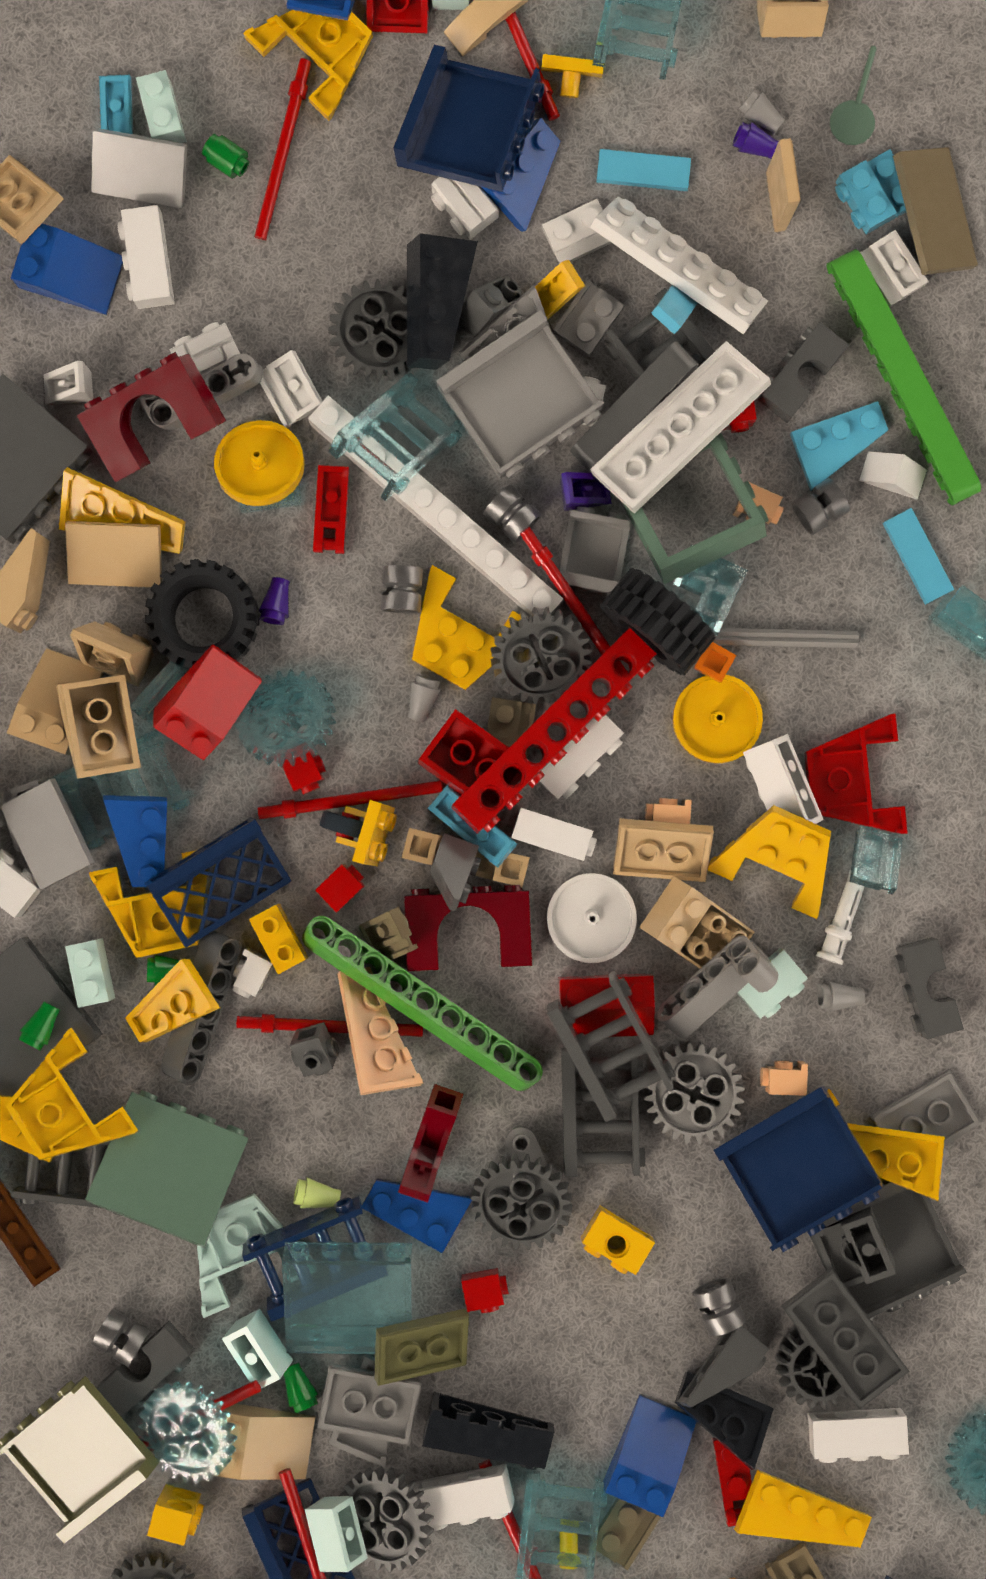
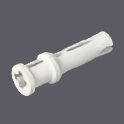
[816,870,869,965]

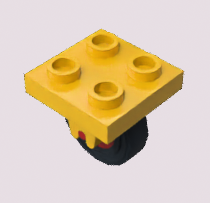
[320,800,397,867]

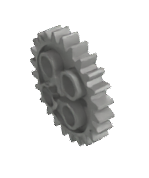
[643,1042,745,1144]

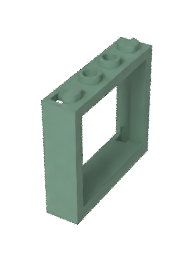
[621,433,769,584]

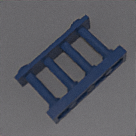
[242,1196,388,1322]

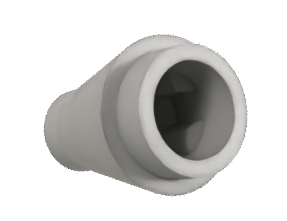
[739,89,785,134]
[408,675,441,722]
[816,981,865,1012]

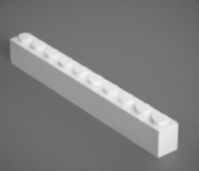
[308,395,563,616]

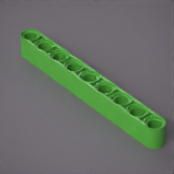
[826,249,981,506]
[302,916,543,1091]

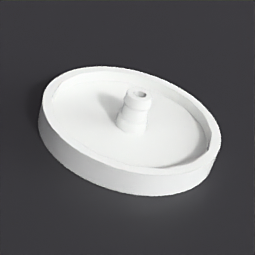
[547,873,637,963]

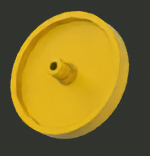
[214,420,305,506]
[673,674,763,763]

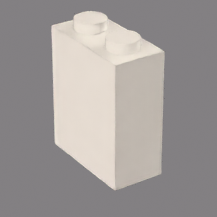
[511,808,597,861]

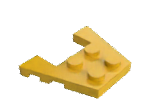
[243,10,373,121]
[412,565,521,691]
[708,805,831,919]
[89,850,209,958]
[5,1027,138,1160]

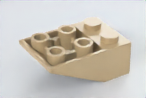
[639,877,755,969]

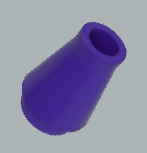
[732,122,779,159]
[258,577,290,625]

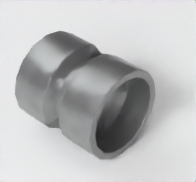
[791,478,850,536]
[483,484,542,544]
[381,565,423,614]
[692,1277,746,1336]
[91,1308,150,1367]

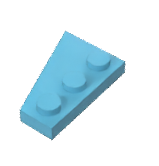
[790,401,888,491]

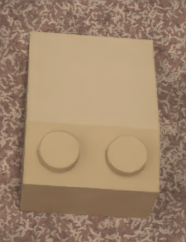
[757,0,829,38]
[0,528,50,633]
[70,621,154,687]
[7,648,103,755]
[56,674,141,779]
[209,1404,316,1480]

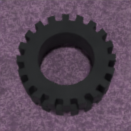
[144,559,260,670]
[600,568,716,676]

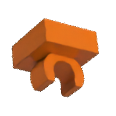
[693,642,737,683]

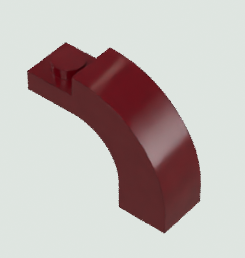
[398,1084,464,1203]

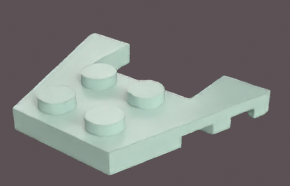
[197,1193,317,1318]

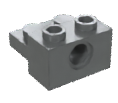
[813,1206,896,1288]

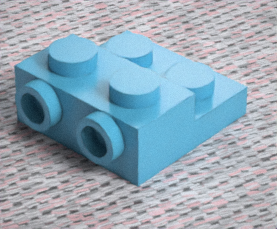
[835,149,906,235]

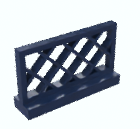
[145,817,292,948]
[242,1478,355,1579]

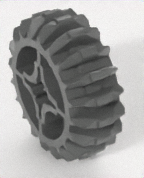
[775,1328,849,1410]

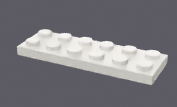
[590,196,768,334]
[590,341,771,514]

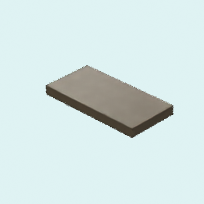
[893,147,978,275]

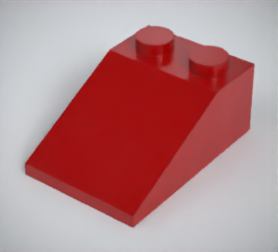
[367,0,430,34]
[153,644,262,761]

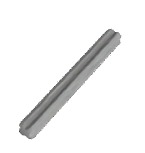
[710,628,859,648]

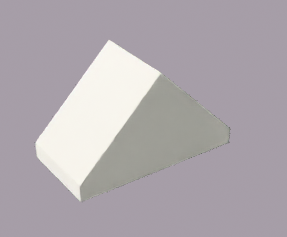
[43,361,93,405]
[859,451,927,499]

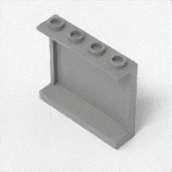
[436,310,604,480]

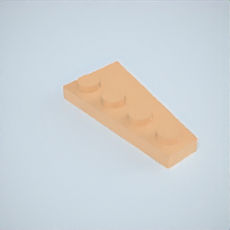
[337,967,423,1095]

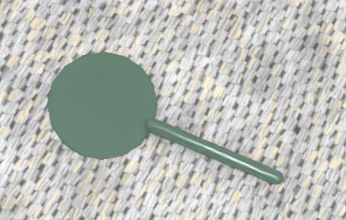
[830,46,876,145]

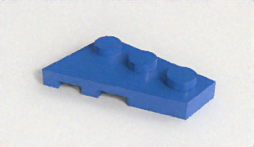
[481,118,561,232]
[103,795,167,887]
[362,1179,472,1253]

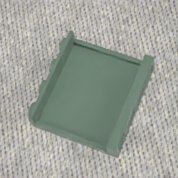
[85,1090,249,1248]

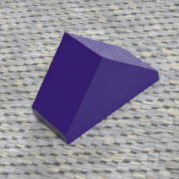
[560,472,612,511]

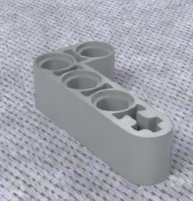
[134,354,263,431]
[657,935,778,1038]

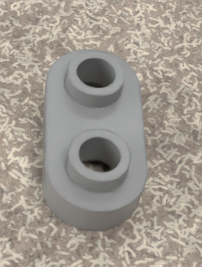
[506,1126,548,1185]

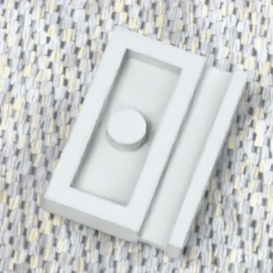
[542,199,612,264]
[860,230,928,308]
[260,350,323,428]

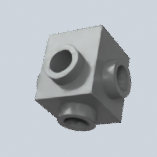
[290,1022,339,1077]

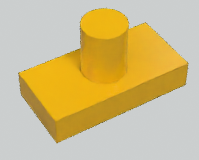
[541,54,604,98]
[535,260,585,320]

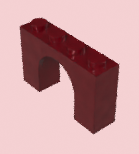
[77,352,226,482]
[404,885,532,971]

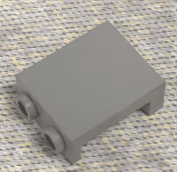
[559,507,632,596]

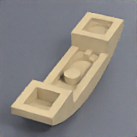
[444,0,535,56]
[402,828,530,887]

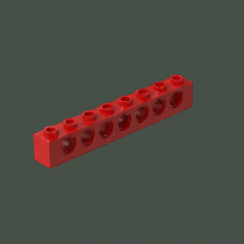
[451,628,657,834]

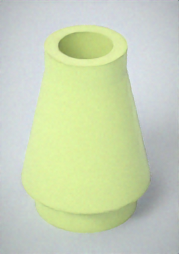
[293,1177,341,1209]

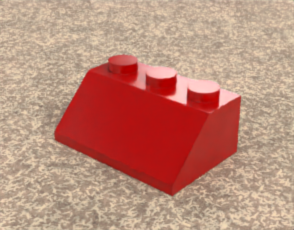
[418,709,520,808]
[558,973,655,1037]

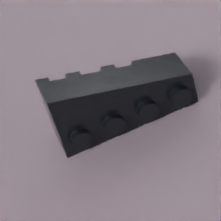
[407,233,478,370]
[422,1392,555,1470]

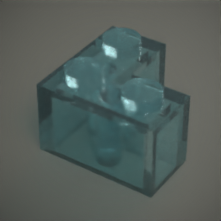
[674,544,748,636]

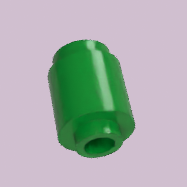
[202,134,250,179]

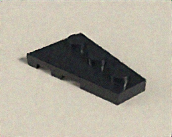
[675,1372,774,1470]

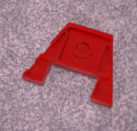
[804,714,908,834]

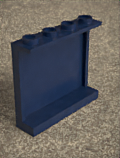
[393,44,544,192]
[713,1086,884,1252]

